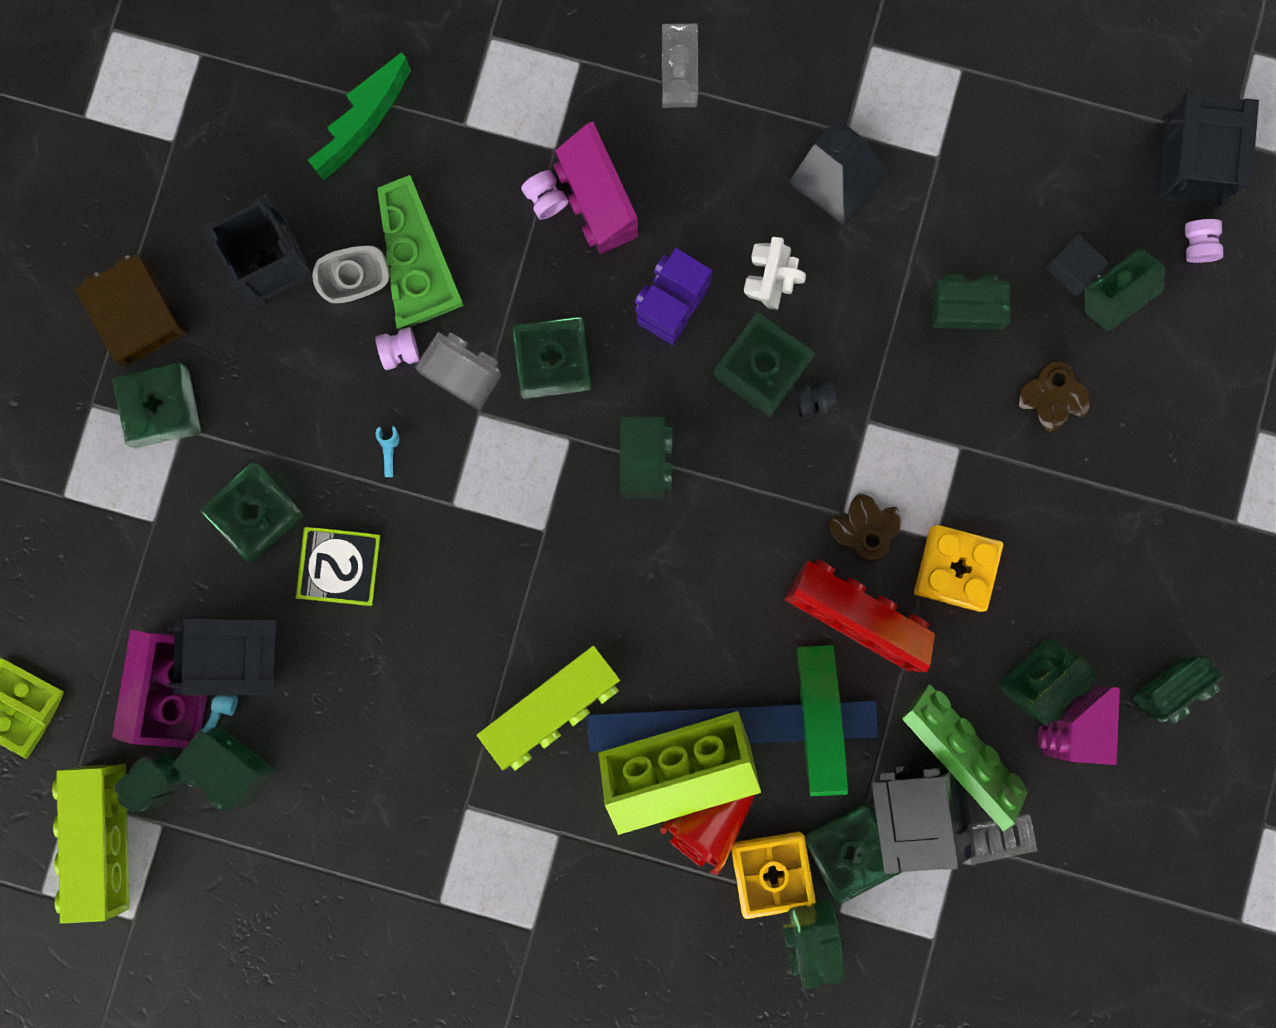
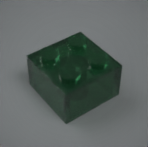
[713,312,816,418]
[620,417,672,498]
[172,726,276,811]

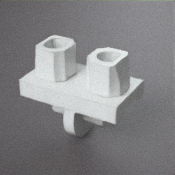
[744,237,806,310]

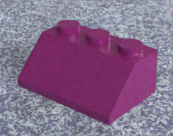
[553,122,638,254]
[112,630,207,749]
[1037,686,1120,765]

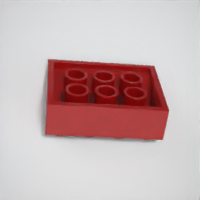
[784,559,935,672]

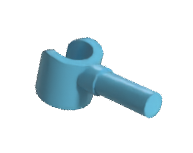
[375,426,400,477]
[200,695,238,740]

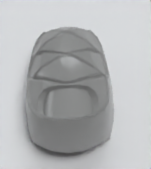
[312,246,390,303]

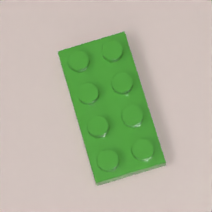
[902,684,1028,831]

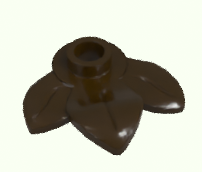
[1018,361,1090,432]
[829,493,902,561]

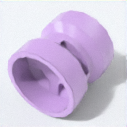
[521,170,569,220]
[1185,219,1223,263]
[375,327,420,370]

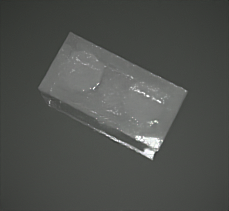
[662,24,698,108]
[415,332,502,411]

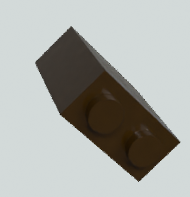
[74,254,188,368]

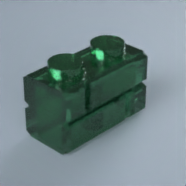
[1085,248,1165,331]
[932,274,1010,330]
[114,753,189,813]
[783,900,846,990]

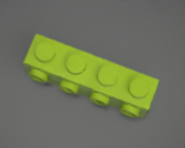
[477,645,621,771]

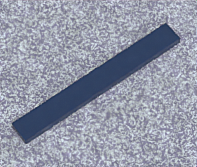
[587,701,878,751]

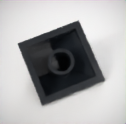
[789,117,887,226]

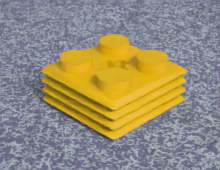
[914,525,1003,612]
[731,832,816,919]

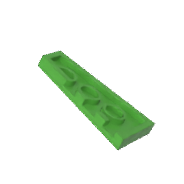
[377,175,464,332]

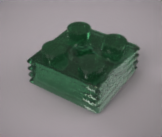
[512,317,592,398]
[112,363,201,449]
[200,462,304,562]
[998,638,1098,725]
[1131,655,1224,723]
[805,805,902,905]

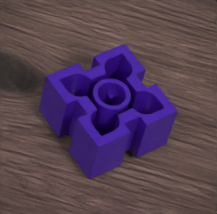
[635,248,713,346]

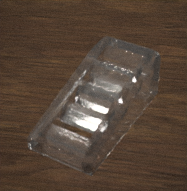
[963,814,1037,865]

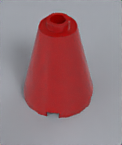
[660,794,756,875]

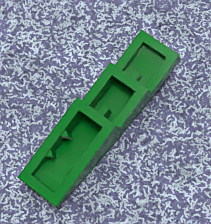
[308,52,411,181]
[797,645,848,796]

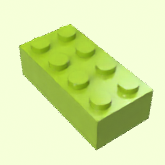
[598,711,761,835]
[52,764,129,923]

